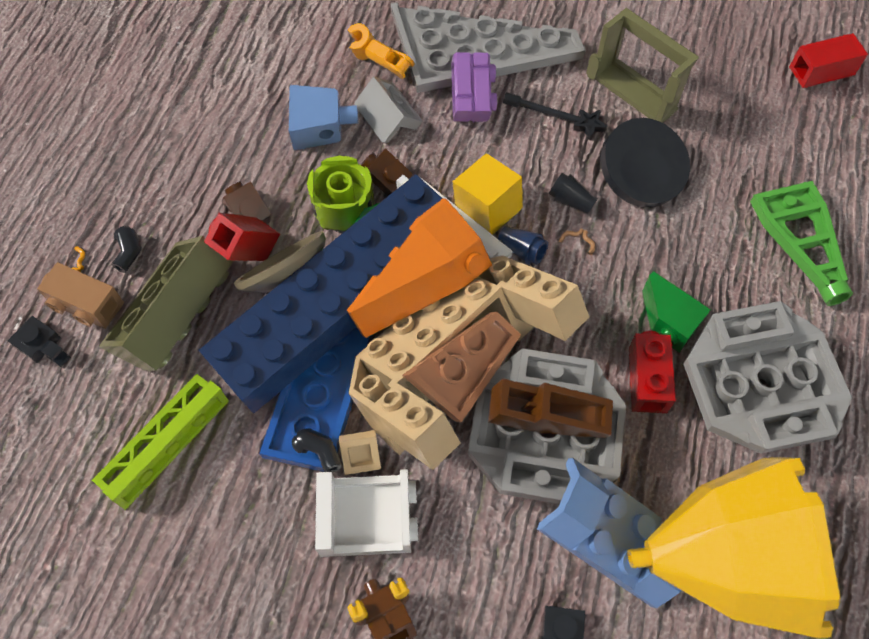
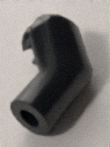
[111,226,142,273]
[291,428,342,473]

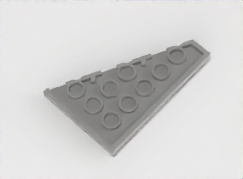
[391,2,585,93]

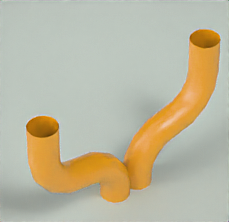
[72,246,86,272]

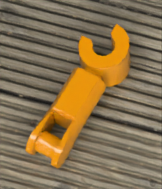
[347,23,415,79]

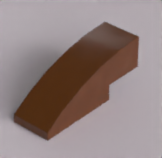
[488,378,613,438]

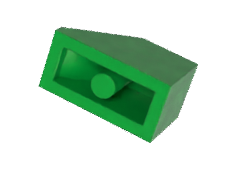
[642,271,711,353]

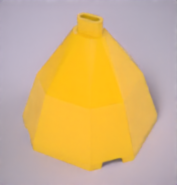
[627,457,840,638]

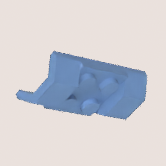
[537,458,681,608]

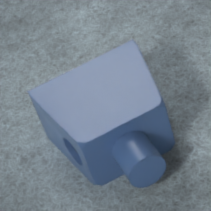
[289,85,358,150]

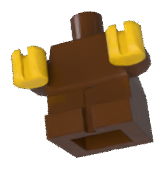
[347,577,417,639]

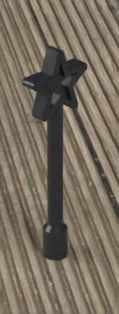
[503,92,607,140]

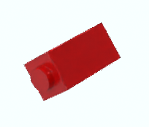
[789,33,868,88]
[204,213,280,261]
[629,331,676,414]

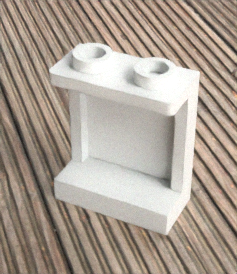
[315,469,418,557]

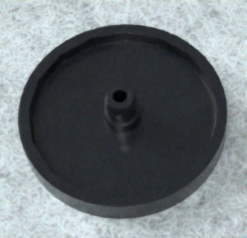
[600,118,690,208]

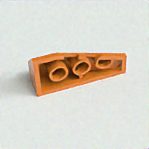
[347,198,492,338]

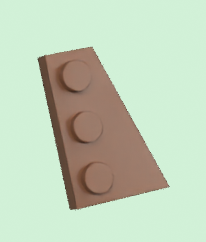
[402,312,521,422]

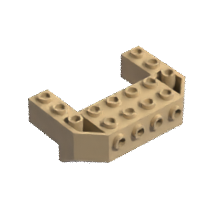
[349,255,590,470]

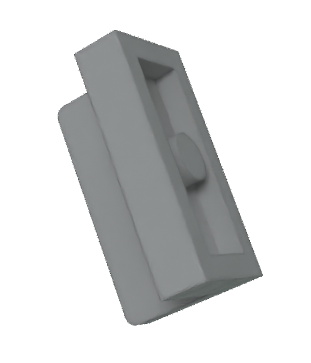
[355,76,423,143]

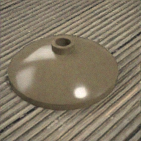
[234,231,326,293]

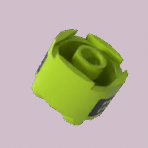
[307,156,375,231]

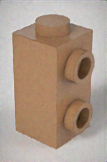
[37,262,124,329]

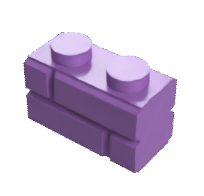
[451,52,497,122]

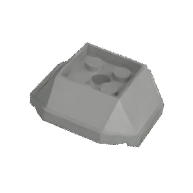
[684,301,852,454]
[468,348,626,504]

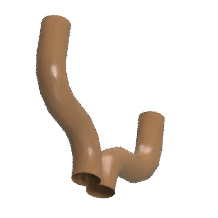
[559,229,596,255]

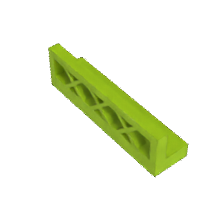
[91,374,229,510]

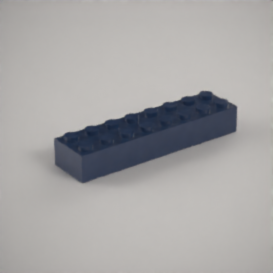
[199,174,443,414]

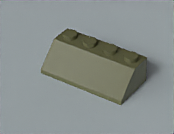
[99,236,233,371]

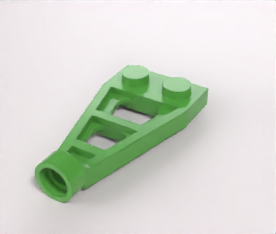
[750,181,853,306]

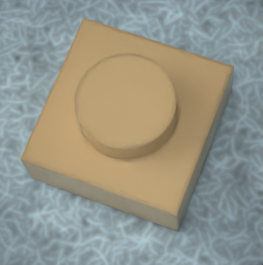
[339,430,381,475]

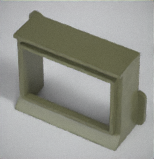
[586,8,699,123]

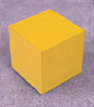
[452,153,523,235]

